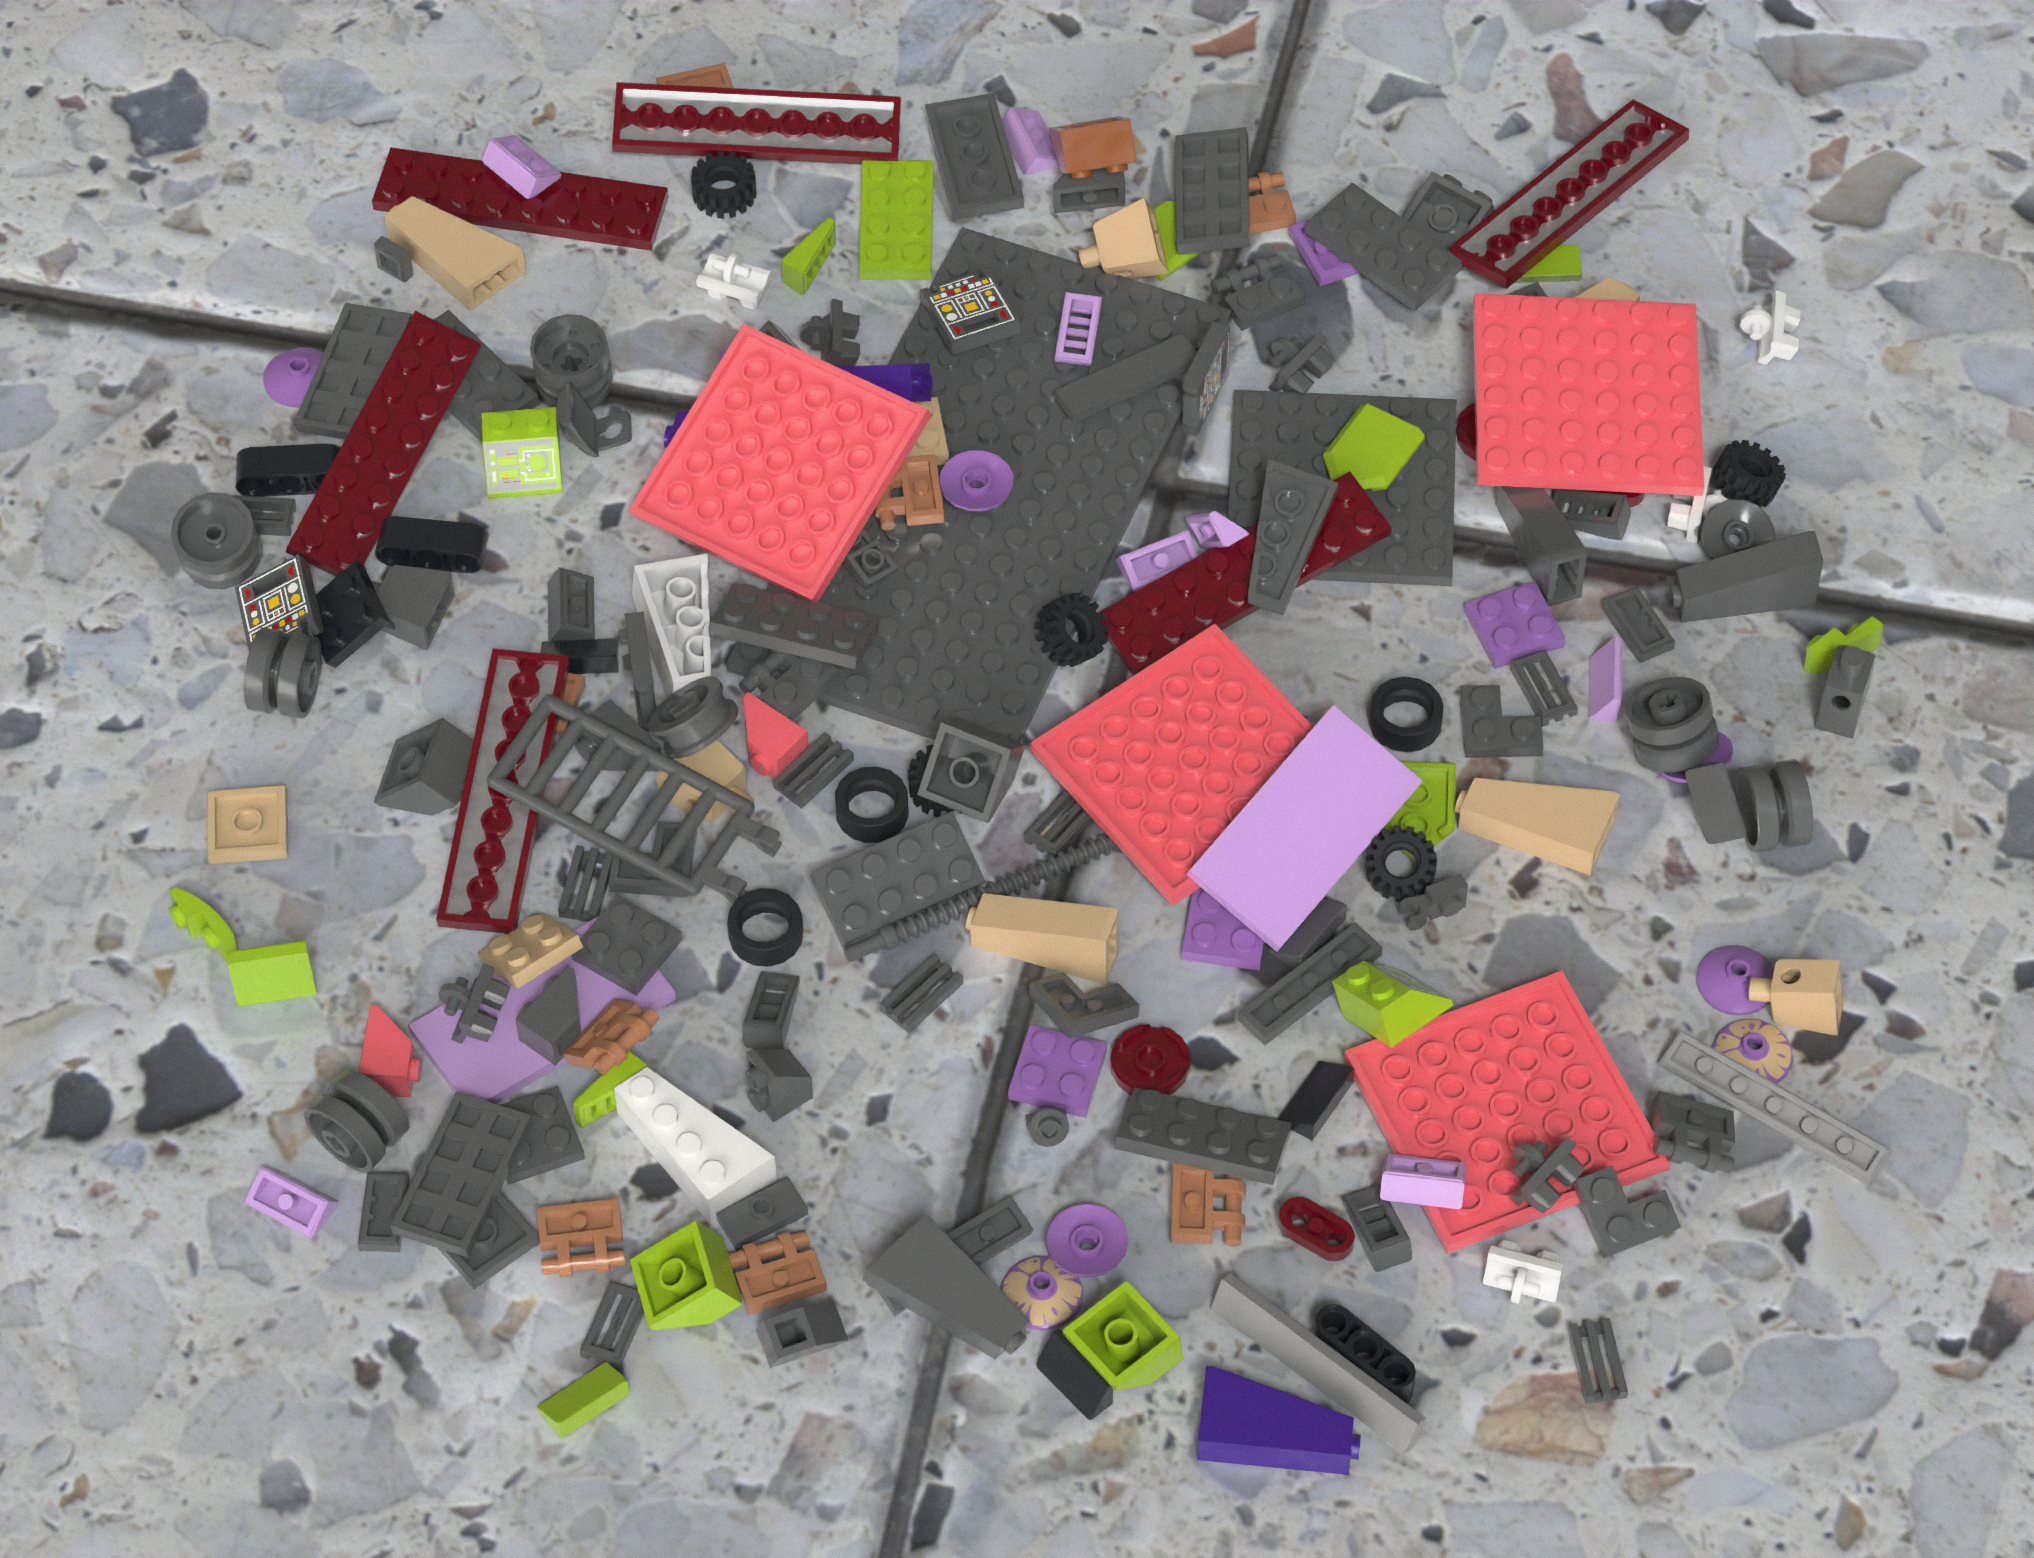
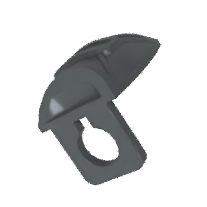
[556,382,632,458]

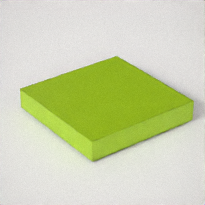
[226,940,317,1007]

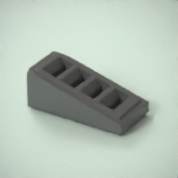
[1552,489,1631,540]
[743,971,800,1049]
[1342,1184,1412,1272]

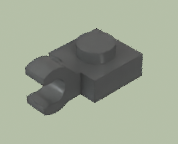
[1399,873,1468,930]

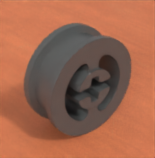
[648,676,739,758]

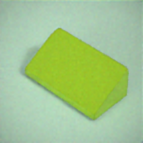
[1515,245,1582,283]
[537,1362,630,1439]

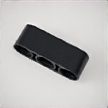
[235,444,340,497]
[375,516,489,573]
[1314,1304,1416,1404]

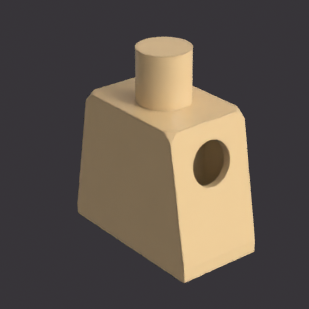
[1078,198,1169,279]
[656,740,754,822]
[1749,959,1844,1036]

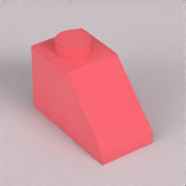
[743,692,808,779]
[359,1005,422,1097]

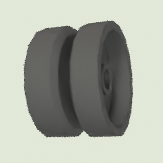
[171,492,262,589]
[244,627,322,719]
[1626,677,1719,773]
[1736,759,1813,853]
[304,1069,410,1173]

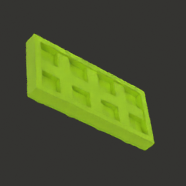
[859,160,934,280]

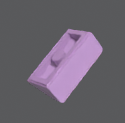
[1002,108,1059,175]
[482,135,561,199]
[1186,511,1249,549]
[1115,530,1198,592]
[1588,637,1623,722]
[1380,1153,1467,1209]
[244,1166,339,1238]

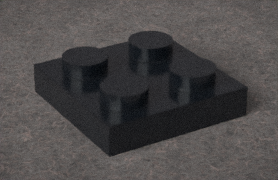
[312,561,390,668]

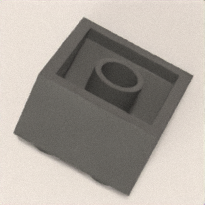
[917,717,1026,823]
[374,718,474,816]

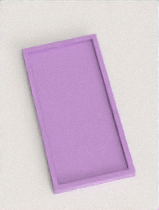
[1186,705,1423,952]
[408,915,676,1104]

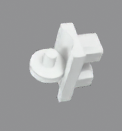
[696,252,771,310]
[1740,290,1801,365]
[1667,467,1728,543]
[1483,1240,1564,1304]

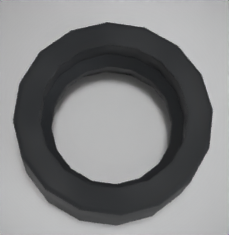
[1369,677,1444,753]
[835,766,909,843]
[727,888,804,967]

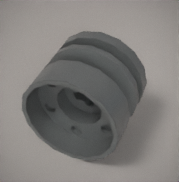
[530,314,613,409]

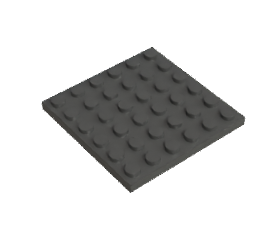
[1228,390,1457,586]

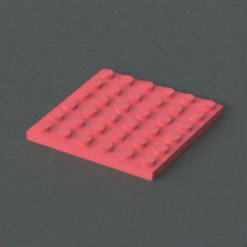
[1473,293,1704,496]
[628,324,932,602]
[1030,624,1314,906]
[1344,970,1670,1254]

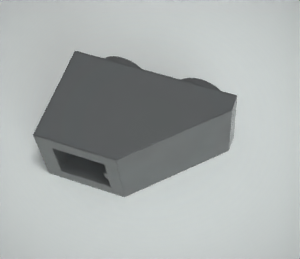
[516,965,581,1066]
[745,1048,813,1122]
[756,1301,848,1369]

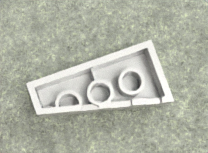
[632,553,711,698]
[614,1067,777,1224]

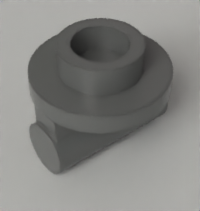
[1025,1107,1069,1147]

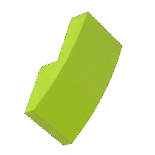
[1804,616,1883,674]
[168,887,237,961]

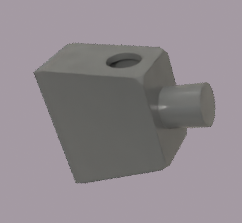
[371,565,455,650]
[1815,645,1876,739]

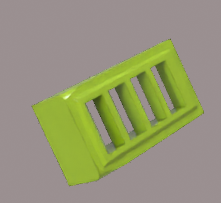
[782,217,836,295]
[573,1051,651,1128]

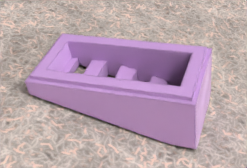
[1055,292,1102,366]

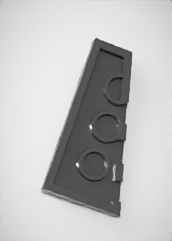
[1248,458,1339,615]

